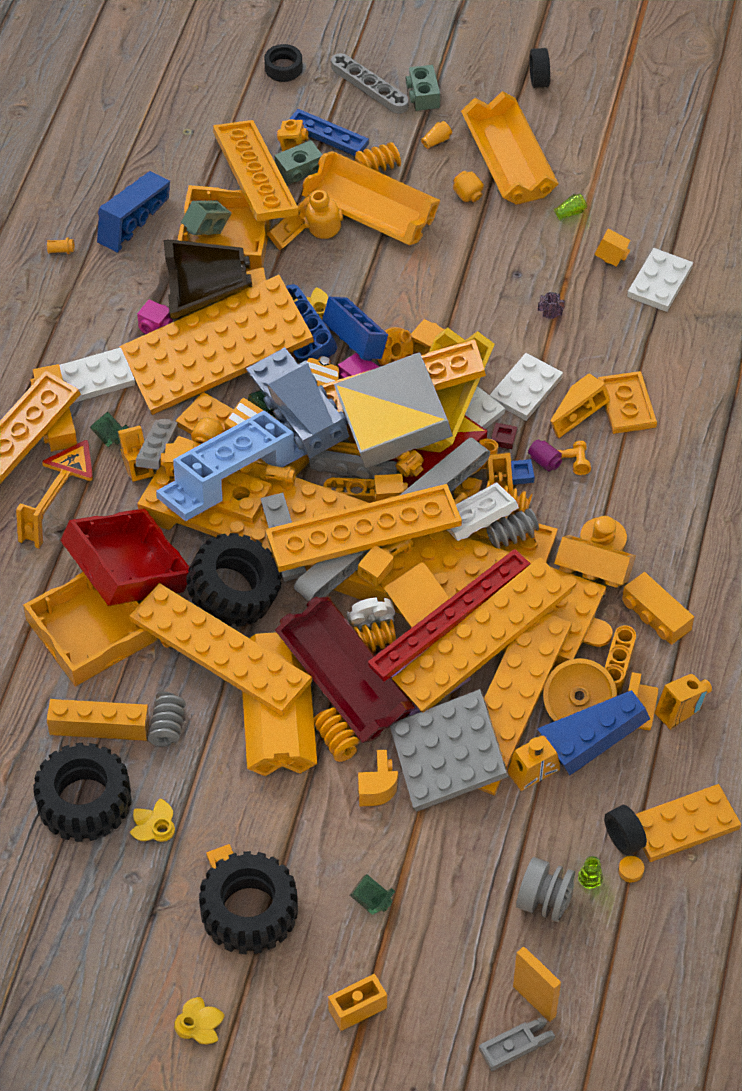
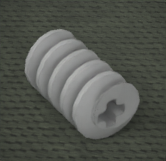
[486,508,539,549]
[148,692,186,747]

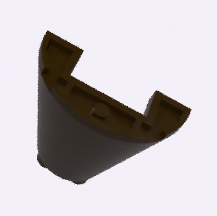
[163,239,252,320]

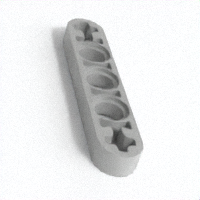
[331,53,408,114]

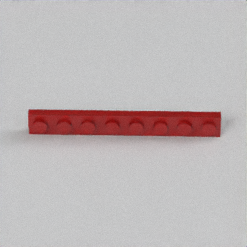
[368,549,531,682]

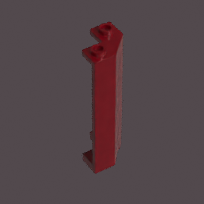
[275,597,416,743]

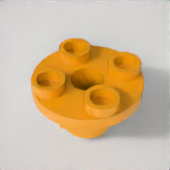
[377,327,413,366]
[580,516,627,551]

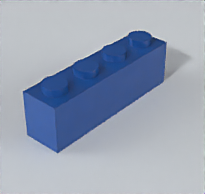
[322,297,388,361]

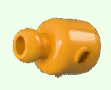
[304,190,343,239]

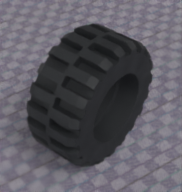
[186,533,282,627]
[33,743,132,842]
[199,851,298,955]

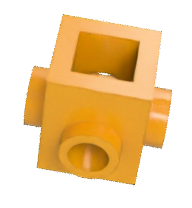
[277,119,308,152]

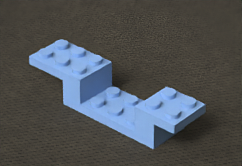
[156,411,306,521]

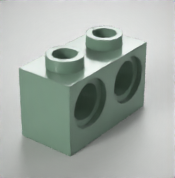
[406,65,440,111]
[181,201,231,236]

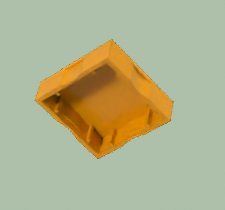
[177,185,272,271]
[23,572,157,687]

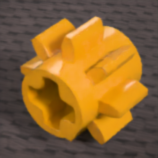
[395,449,424,477]

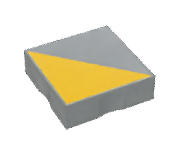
[334,352,453,468]

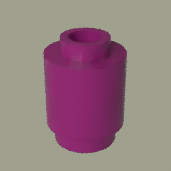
[528,439,562,471]

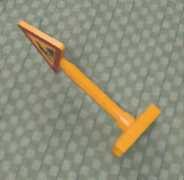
[16,440,93,549]

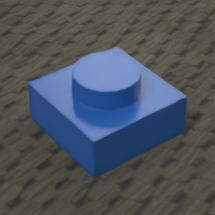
[511,459,535,485]

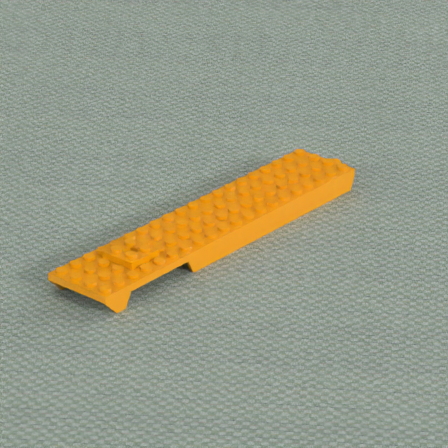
[137,436,613,670]

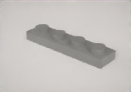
[136,419,178,469]
[309,450,400,479]
[261,493,306,582]

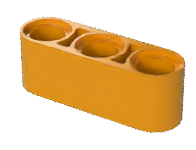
[604,625,636,695]

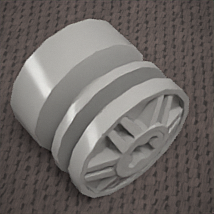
[516,857,575,922]

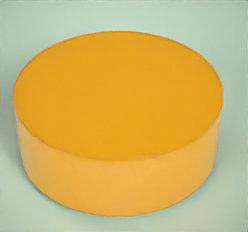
[618,856,644,883]

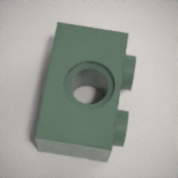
[275,140,322,185]

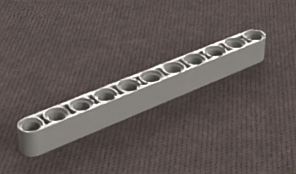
[294,438,490,601]

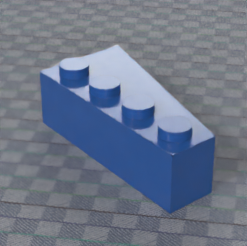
[97,171,170,253]
[537,690,650,776]

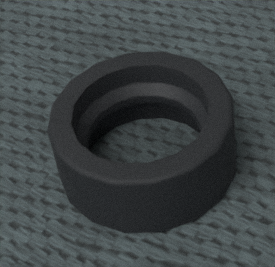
[264,44,302,82]
[529,48,550,88]
[604,804,647,856]

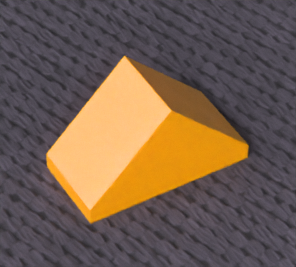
[486,453,513,493]

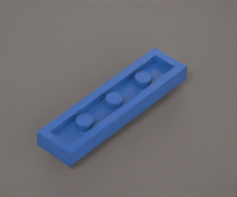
[289,109,369,156]

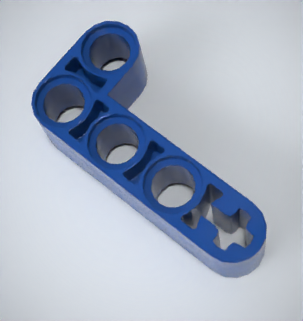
[286,284,338,363]

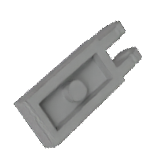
[479,1017,556,1071]

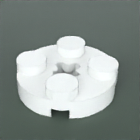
[346,598,395,632]

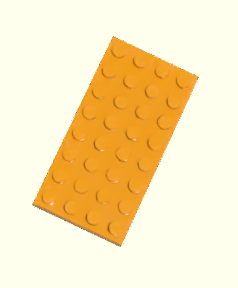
[119,275,314,415]

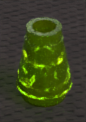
[554,193,587,220]
[578,856,603,889]

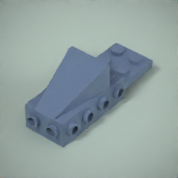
[246,347,349,459]

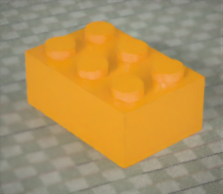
[554,535,636,587]

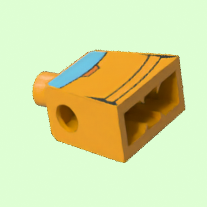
[655,674,712,730]

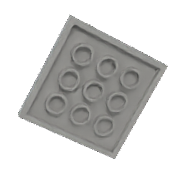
[390,689,509,812]

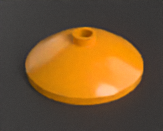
[543,658,617,721]

